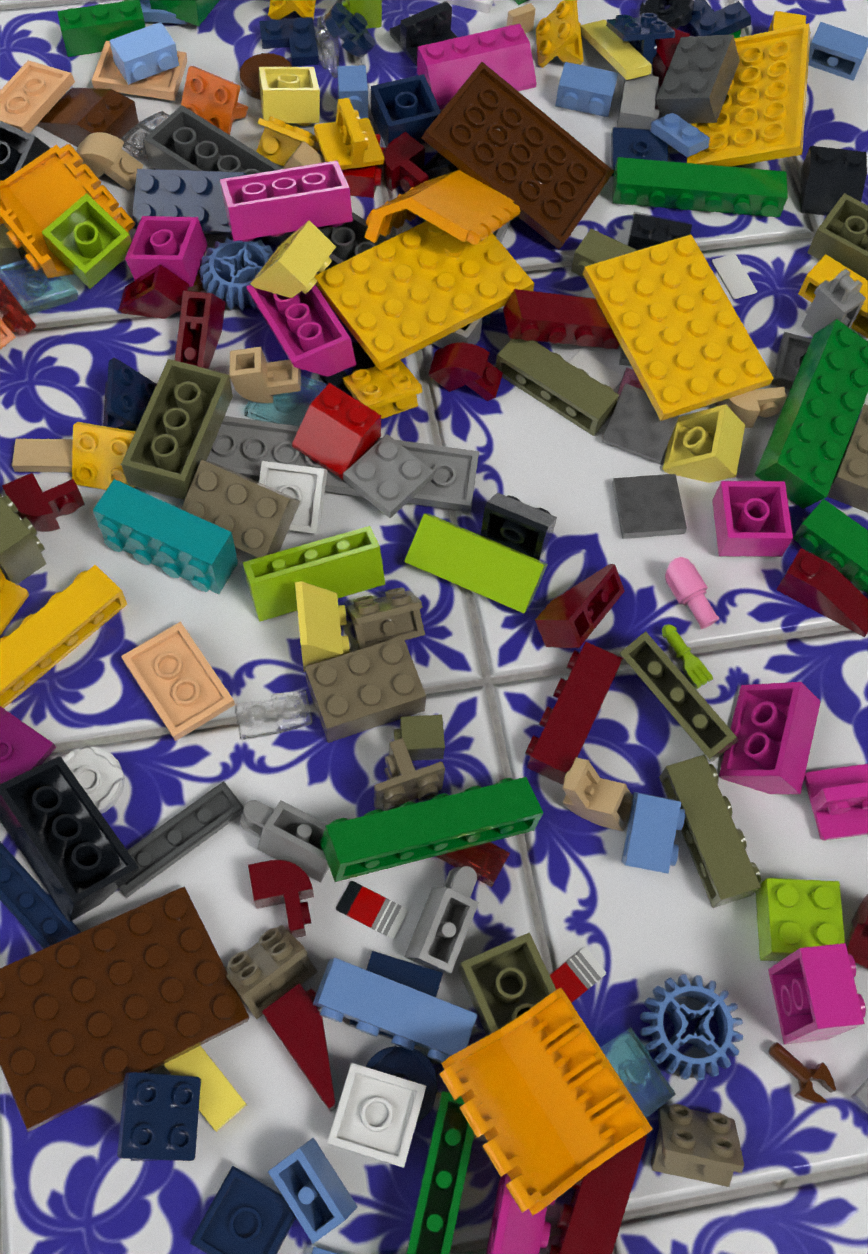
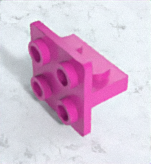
[804,764,868,841]

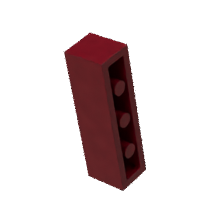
[503,289,620,349]
[525,642,623,785]
[547,1135,647,1254]

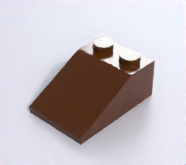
[38,88,140,147]

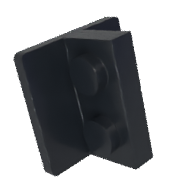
[390,1,458,66]

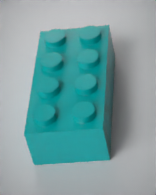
[93,479,238,594]

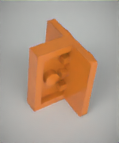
[181,66,248,135]

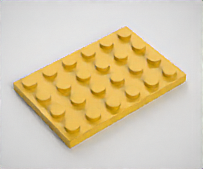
[687,23,811,167]
[314,221,534,371]
[583,234,774,421]

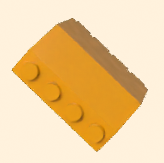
[0,144,135,278]
[364,169,520,245]
[439,988,653,1216]

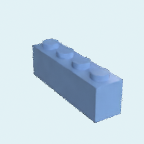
[313,958,477,1063]

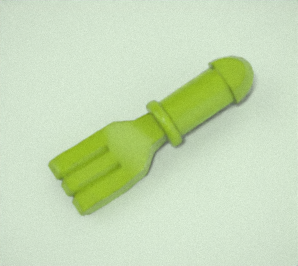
[662,624,713,689]

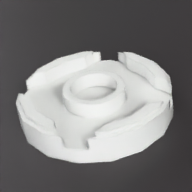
[62,747,125,814]

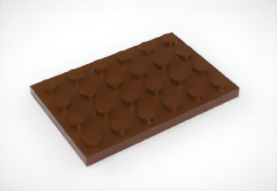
[422,62,614,250]
[0,886,249,1132]

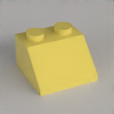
[259,67,320,126]
[250,220,336,298]
[662,404,745,483]
[295,581,350,672]

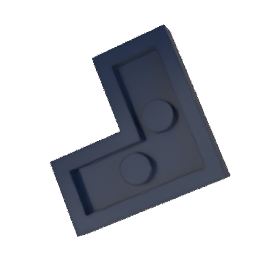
[686,0,751,37]
[259,17,319,67]

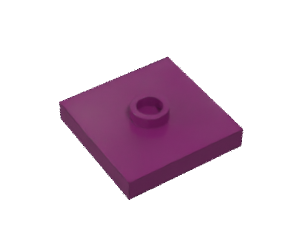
[0,706,56,784]

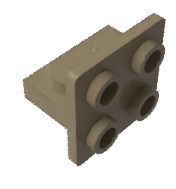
[347,588,425,650]
[374,738,445,811]
[225,925,318,1019]
[651,1103,744,1187]

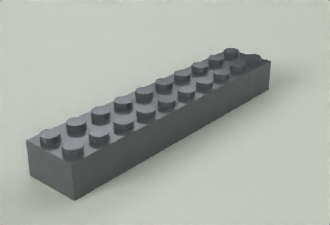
[143,105,393,274]

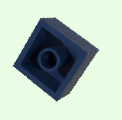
[371,74,441,147]

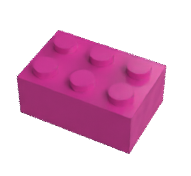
[768,943,866,1045]

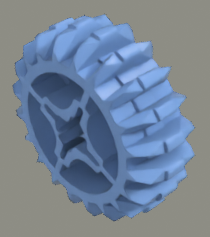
[200,236,273,311]
[640,974,743,1081]

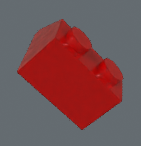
[292,383,381,480]

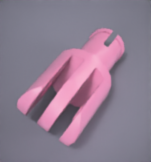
[665,557,720,629]

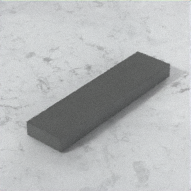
[119,781,244,898]

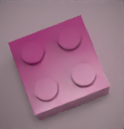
[125,216,208,287]
[712,481,793,557]

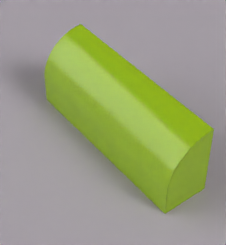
[404,513,548,613]
[242,526,386,622]

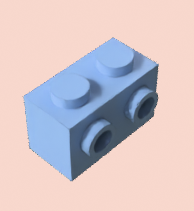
[109,22,179,85]

